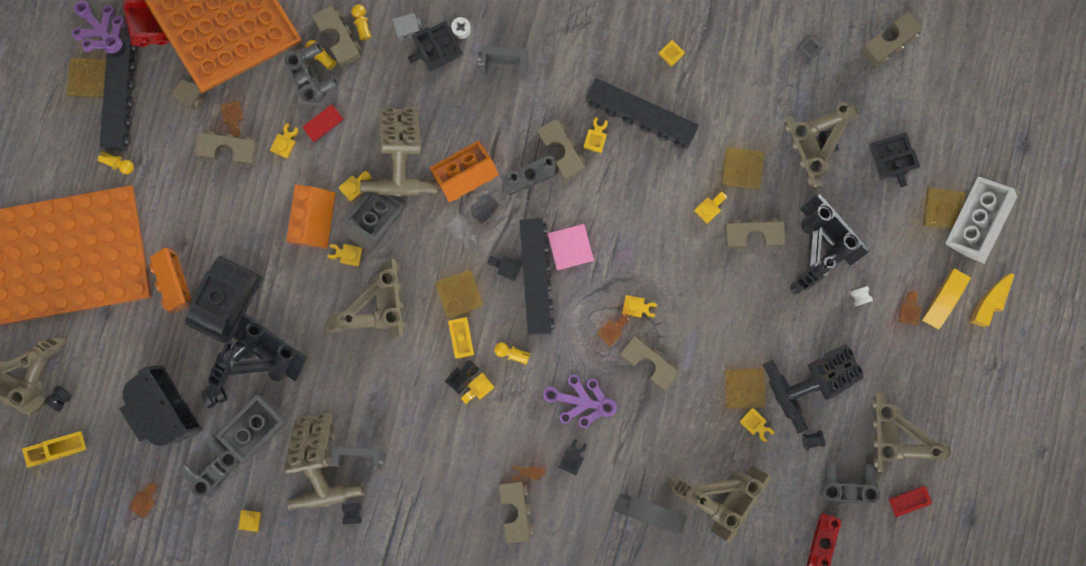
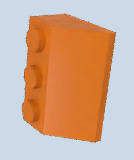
[429,140,499,203]
[286,184,336,249]
[149,247,192,313]

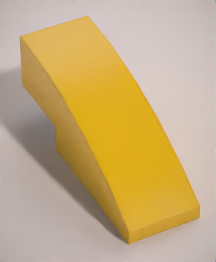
[922,268,971,330]
[970,273,1015,327]
[22,431,87,469]

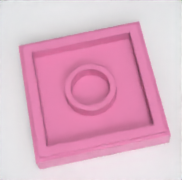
[547,224,594,271]

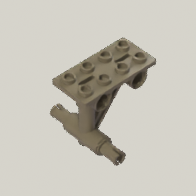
[784,102,860,189]
[360,107,437,197]
[324,258,405,339]
[0,335,67,415]
[873,393,952,472]
[284,412,365,510]
[667,466,771,543]

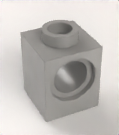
[393,13,423,42]

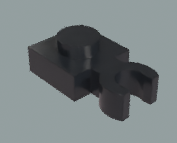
[558,439,587,476]

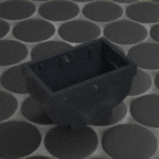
[185,255,264,344]
[119,365,203,446]

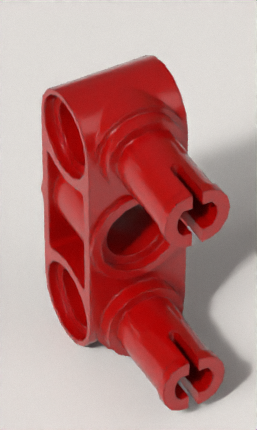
[807,513,841,566]

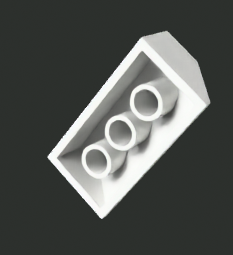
[945,176,1017,264]

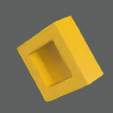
[658,40,685,67]
[238,510,262,532]

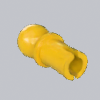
[351,4,371,40]
[305,40,337,70]
[98,150,134,175]
[494,342,531,365]

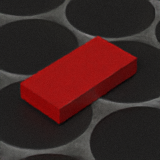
[302,104,344,143]
[888,485,932,517]

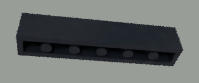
[99,34,138,151]
[585,78,699,149]
[519,218,555,336]

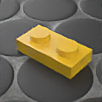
[448,317,474,359]

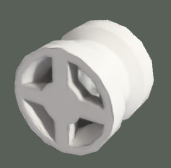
[451,17,471,40]
[850,286,873,307]

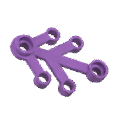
[72,1,126,53]
[543,375,617,428]

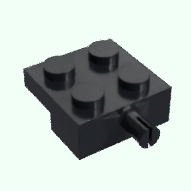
[408,21,463,72]
[869,132,920,188]

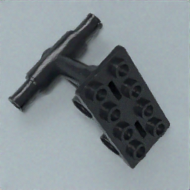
[790,193,870,294]
[206,314,307,397]
[762,344,864,434]

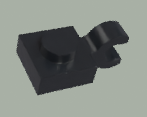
[487,256,522,282]
[445,360,480,395]

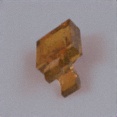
[221,101,244,136]
[898,291,922,326]
[596,315,629,347]
[512,466,545,481]
[128,482,159,518]

